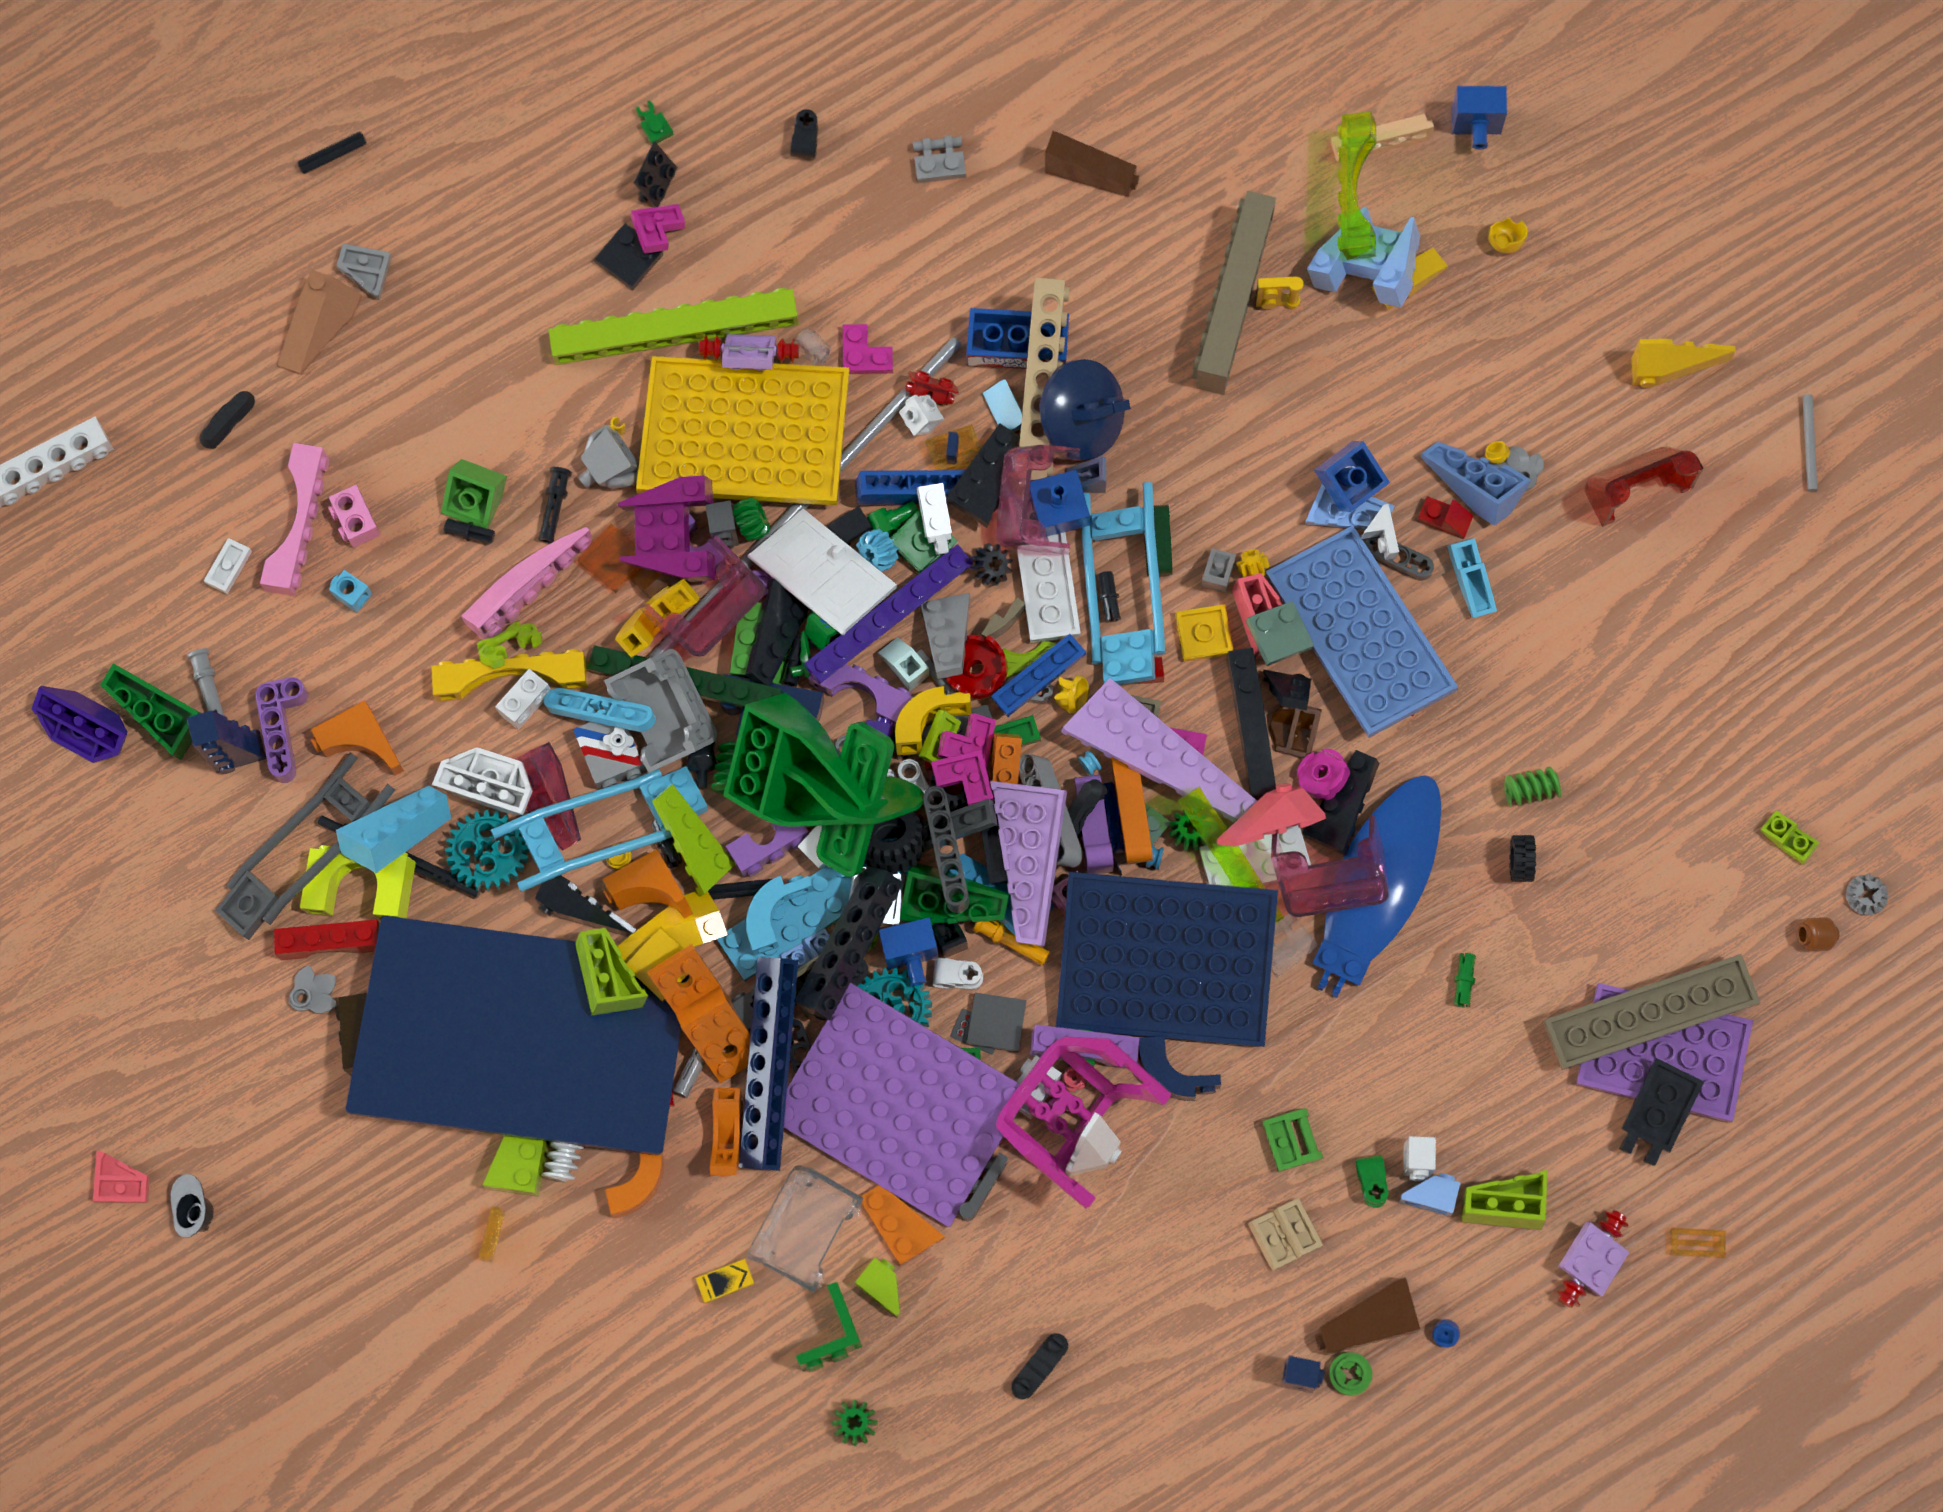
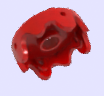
[946,635,1008,699]

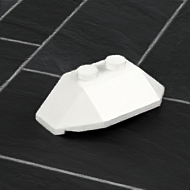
[432,747,532,815]

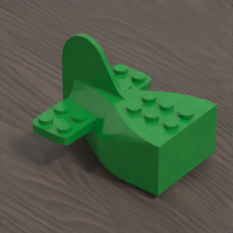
[723,693,924,877]

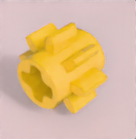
[1236,549,1270,577]

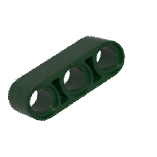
[1143,505,1173,576]

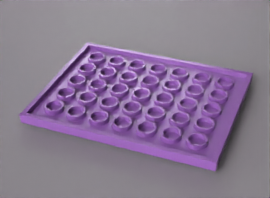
[784,983,1020,1227]

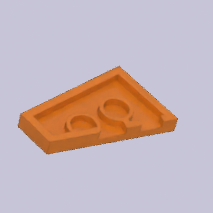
[859,1185,945,1266]

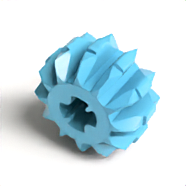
[856,528,899,572]

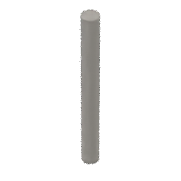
[1802,394,1818,492]

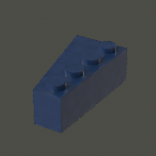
[187,710,266,774]

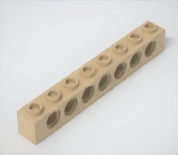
[1016,278,1070,481]

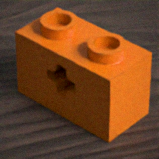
[989,733,1022,786]

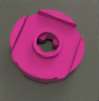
[1297,749,1350,800]

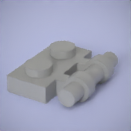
[913,135,966,183]

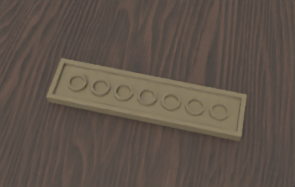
[1543,954,1761,1070]

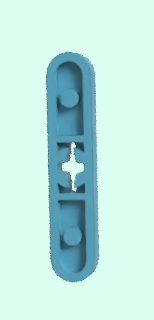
[544,688,656,732]

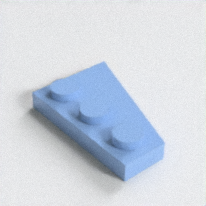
[1305,484,1394,529]

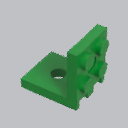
[796,1281,862,1373]

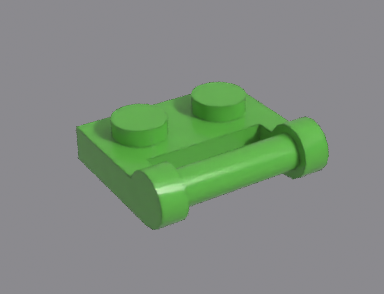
[1262,1108,1324,1173]

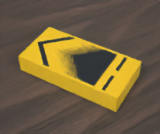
[696,1259,755,1304]

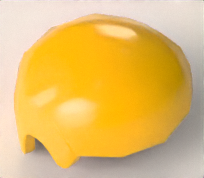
[1488,218,1528,254]

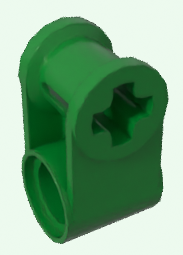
[1355,1154,1388,1208]

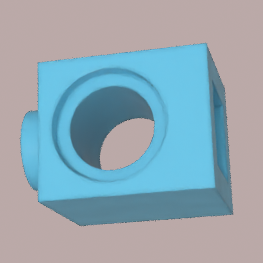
[329,570,373,613]

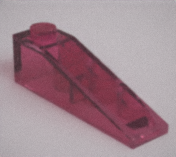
[515,742,581,851]

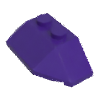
[32,686,128,763]

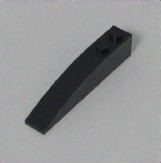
[1226,648,1276,801]

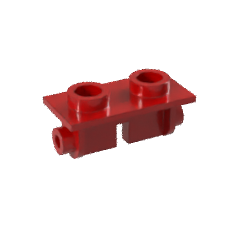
[905,370,959,406]

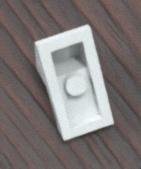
[1361,504,1399,560]

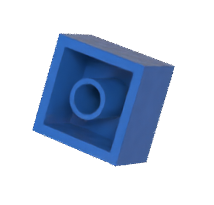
[1452,86,1507,150]
[1314,441,1390,512]
[1028,470,1090,538]
[879,917,938,986]

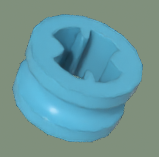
[1078,750,1102,776]

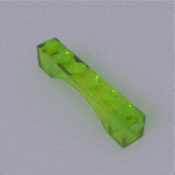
[1337,111,1376,260]
[1177,785,1285,924]

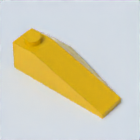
[1631,339,1736,388]

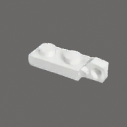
[917,483,952,555]

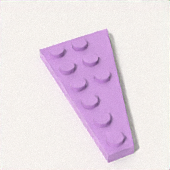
[990,781,1067,946]

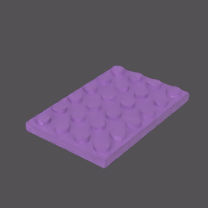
[1576,983,1753,1123]

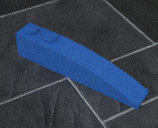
[855,470,966,505]

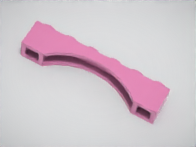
[260,443,329,596]

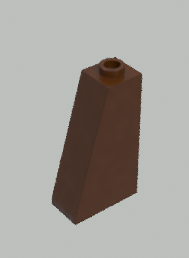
[1045,131,1140,197]
[1315,1277,1420,1356]

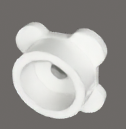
[603,727,634,756]

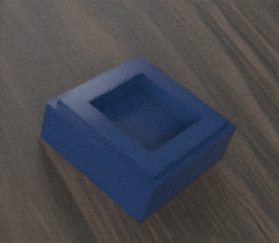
[946,432,959,464]

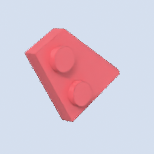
[93,1151,150,1203]

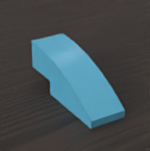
[1447,538,1497,618]

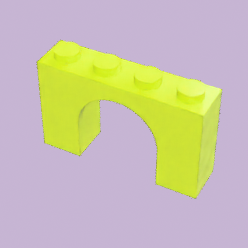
[300,845,416,919]

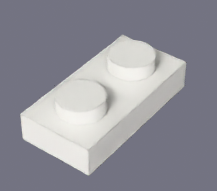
[204,538,252,594]

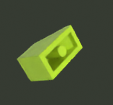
[855,1257,901,1318]

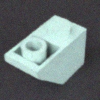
[878,637,929,691]

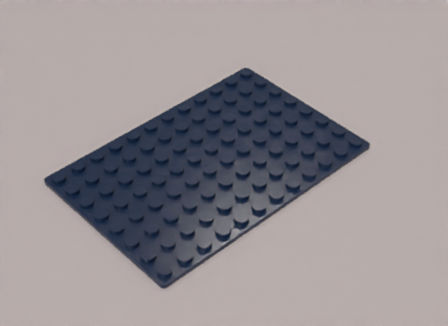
[346,916,689,1155]

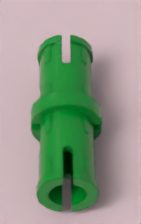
[1454,953,1476,1008]

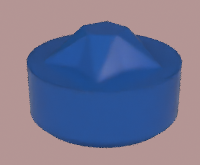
[1432,1319,1460,1348]

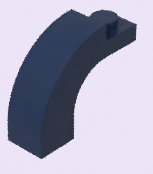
[1138,1036,1221,1101]

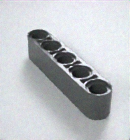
[923,786,970,913]

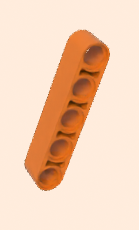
[1111,757,1153,864]

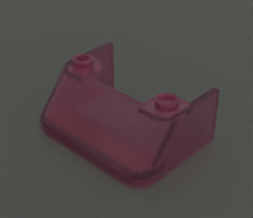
[996,445,1080,555]
[639,535,765,657]
[1271,815,1389,917]

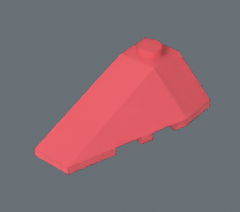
[1217,783,1326,846]

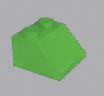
[441,459,507,529]

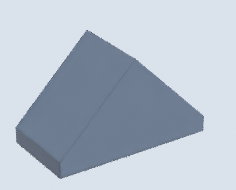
[1067,456,1106,493]

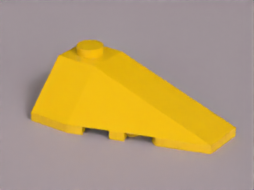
[617,891,728,963]

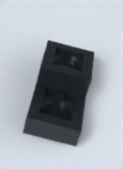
[827,506,872,546]

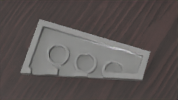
[921,593,971,679]

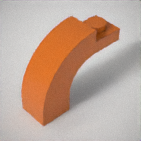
[710,1088,742,1177]
[605,1153,664,1218]

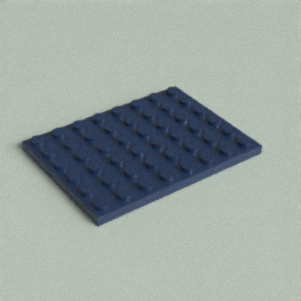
[1056,872,1278,1047]

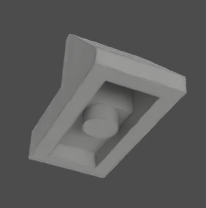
[1202,548,1236,592]

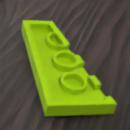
[652,784,735,897]

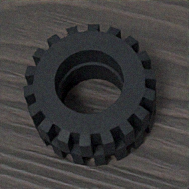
[864,812,924,875]

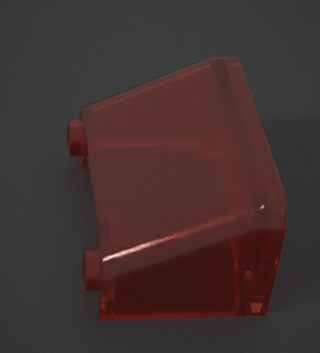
[1585,446,1704,527]

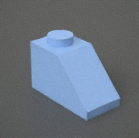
[1399,1173,1461,1217]

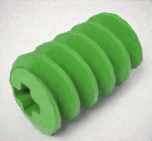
[1504,767,1562,807]

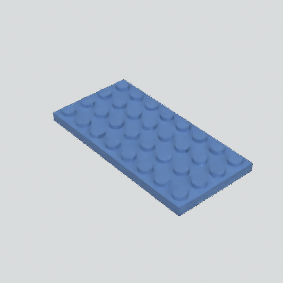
[1265,525,1458,738]

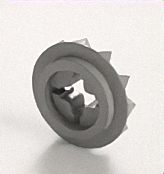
[1846,874,1889,915]

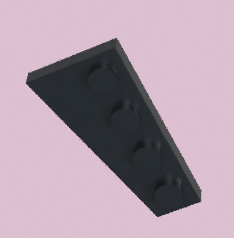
[946,423,1020,528]
[745,578,809,686]
[1302,750,1380,856]

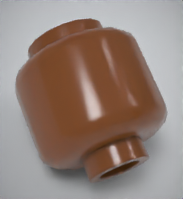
[1798,917,1839,951]

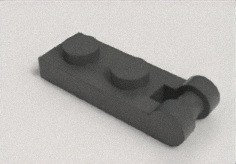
[960,1153,1009,1221]

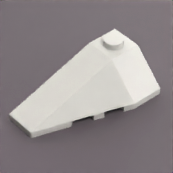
[1066,1112,1122,1176]

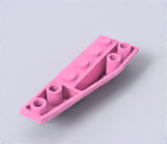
[461,527,592,640]

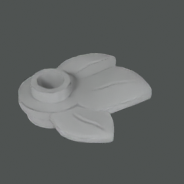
[1493,446,1544,492]
[289,965,337,1014]

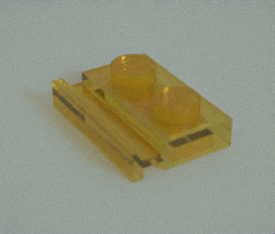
[925,424,981,470]

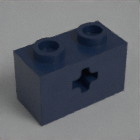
[1281,1356,1325,1393]

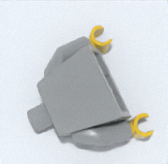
[579,416,639,489]

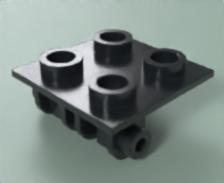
[634,141,678,207]

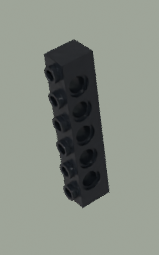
[794,865,904,1020]

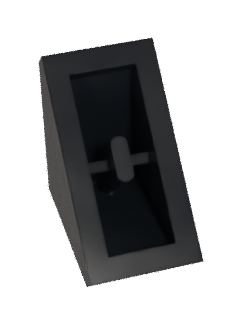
[932,922,968,958]

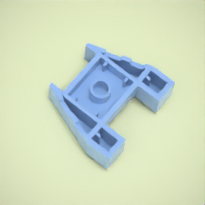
[1307,207,1420,308]

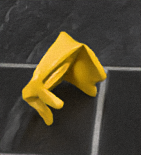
[1054,675,1089,714]

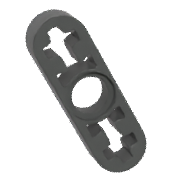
[1365,536,1434,581]

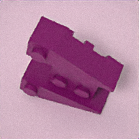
[618,475,715,582]

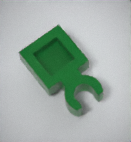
[636,100,674,144]

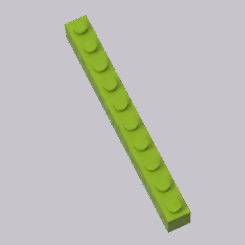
[548,288,799,365]

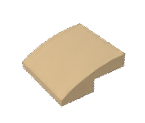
[1248,1198,1323,1271]

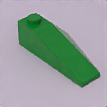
[900,863,1009,925]

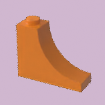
[310,700,404,775]
[603,849,693,919]

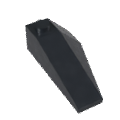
[535,875,637,937]

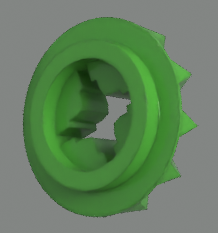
[1329,1352,1372,1396]

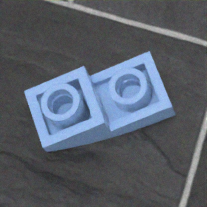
[779,928,830,968]

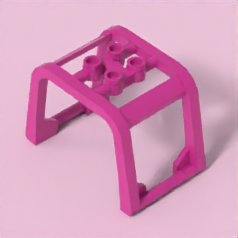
[996,1037,1171,1209]

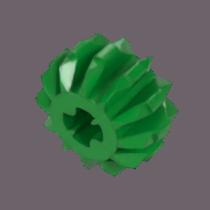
[733,497,770,541]
[1169,808,1212,851]
[832,1400,878,1447]

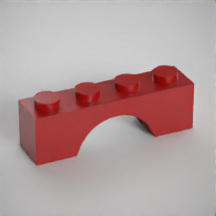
[274,919,380,961]

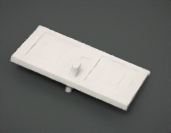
[748,509,897,635]

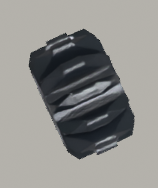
[970,543,1013,586]

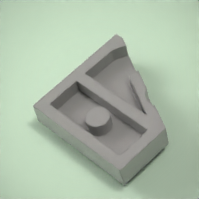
[337,244,392,299]

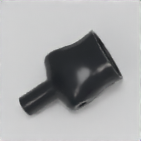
[687,742,717,789]

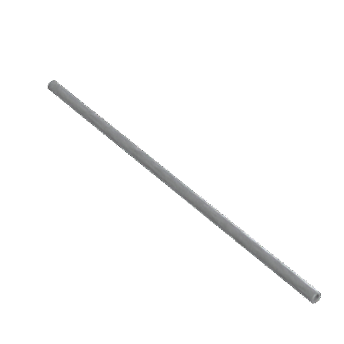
[648,337,961,658]

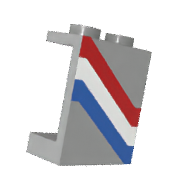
[573,722,646,790]

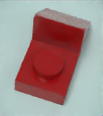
[1417,496,1473,539]

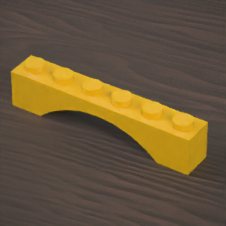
[431,649,588,702]

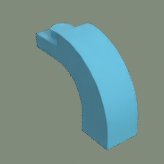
[746,875,814,956]

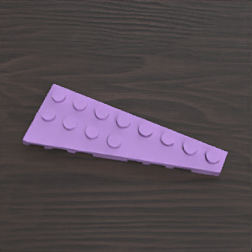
[1061,678,1257,823]

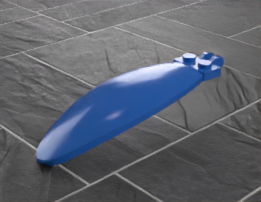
[1312,776,1441,998]

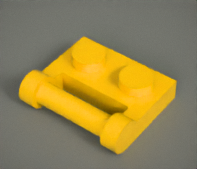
[1255,277,1304,310]

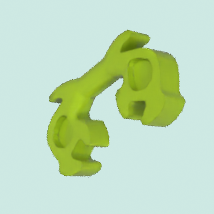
[477,621,543,669]

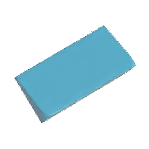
[983,379,1022,432]

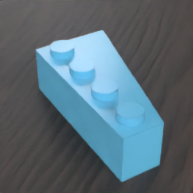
[336,786,451,873]

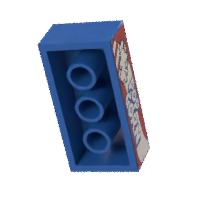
[967,308,1069,369]

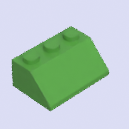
[730,601,787,685]

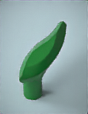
[790,631,811,678]

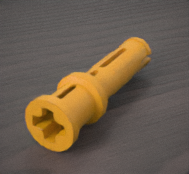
[973,920,1050,966]

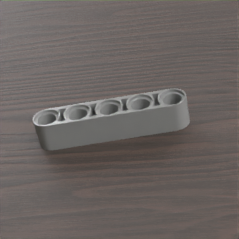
[1019,754,1083,867]

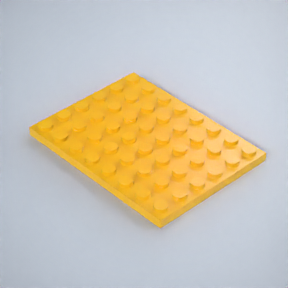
[636,356,850,505]

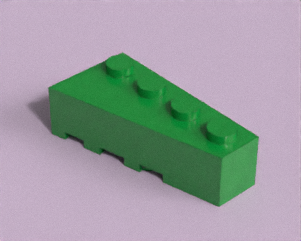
[100,663,201,760]

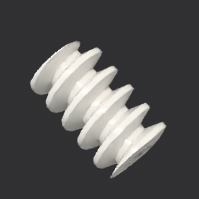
[541,1142,584,1183]

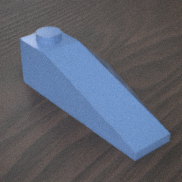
[1421,442,1531,526]

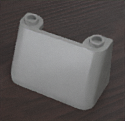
[604,649,717,773]

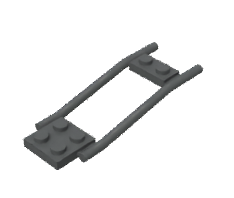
[215,752,395,940]

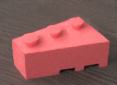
[1231,573,1282,659]

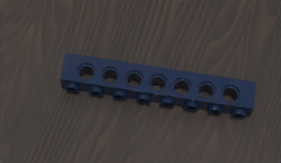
[739,957,798,1171]

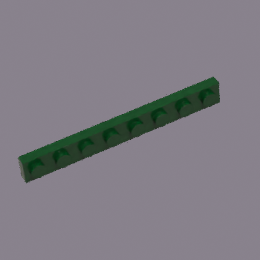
[586,645,784,708]

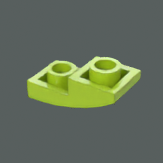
[1761,811,1819,865]

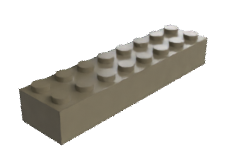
[1192,190,1276,395]

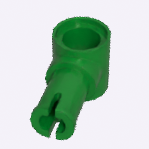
[867,501,918,538]

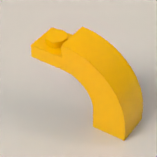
[615,579,700,657]
[895,686,971,755]

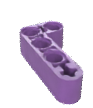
[256,677,308,783]
[1074,775,1113,874]

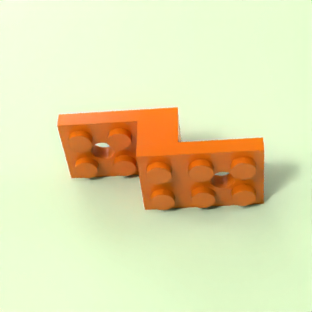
[647,944,751,1083]

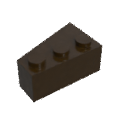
[335,993,367,1076]

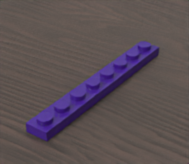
[803,544,974,685]

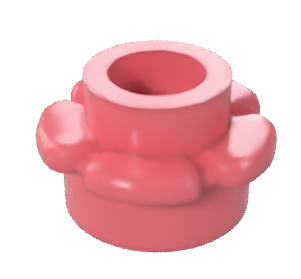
[1061,1067,1087,1091]

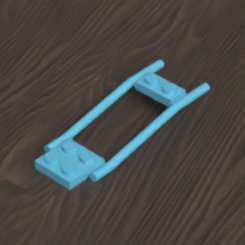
[1081,482,1165,685]
[491,766,708,892]

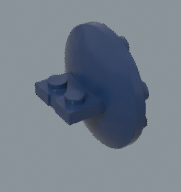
[1039,359,1131,460]

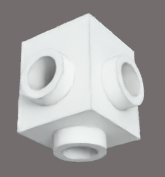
[899,395,944,436]

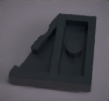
[1262,670,1312,710]

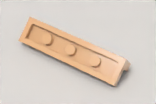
[1331,114,1434,163]

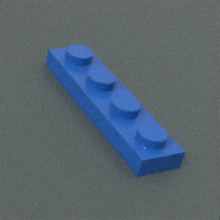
[991,634,1086,717]

